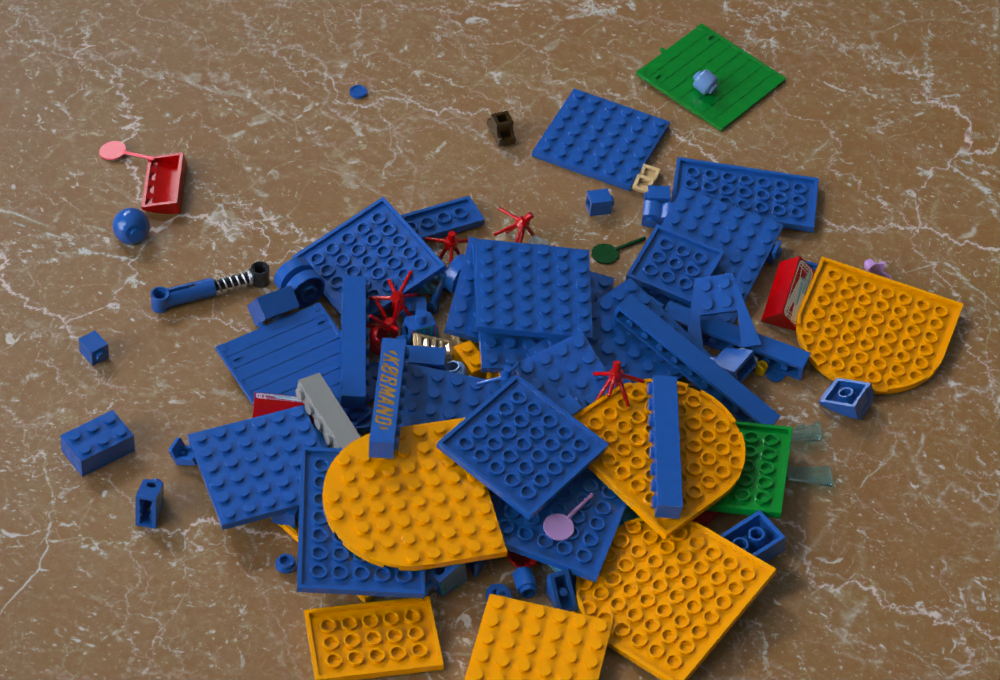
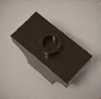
[487,111,516,147]

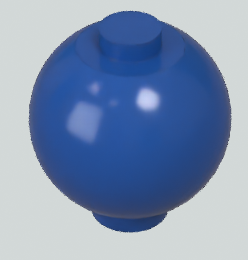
[112,207,150,245]

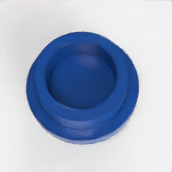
[275,553,296,574]

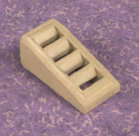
[413,333,453,362]

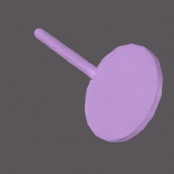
[543,493,593,541]

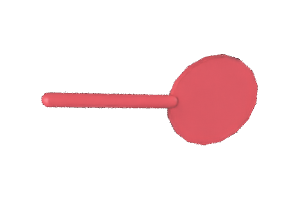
[99,141,155,160]

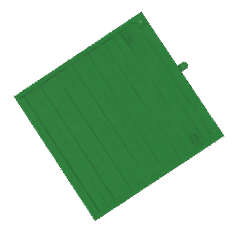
[635,23,786,132]

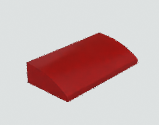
[141,152,187,214]

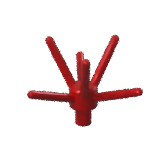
[493,207,534,243]
[425,231,469,265]
[368,270,418,316]
[366,297,406,338]
[593,360,645,407]

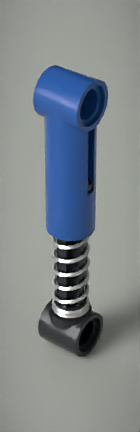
[150,261,270,313]

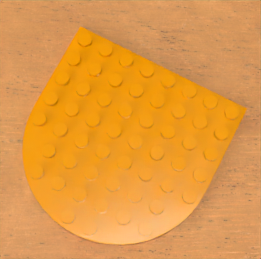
[796,256,964,394]
[573,379,746,540]
[322,417,507,571]
[576,518,776,680]

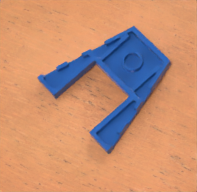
[688,273,762,348]

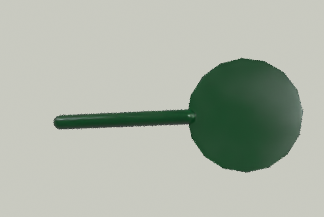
[591,236,646,264]

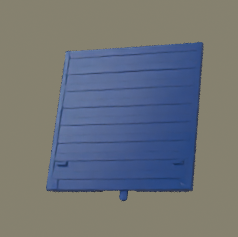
[215,302,377,412]

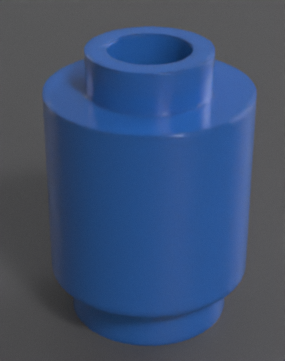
[512,566,537,598]

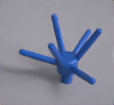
[476,361,520,387]

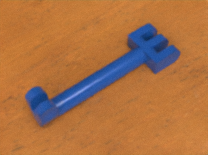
[426,267,448,314]

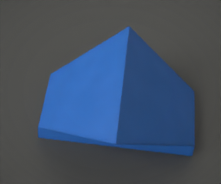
[545,569,578,612]

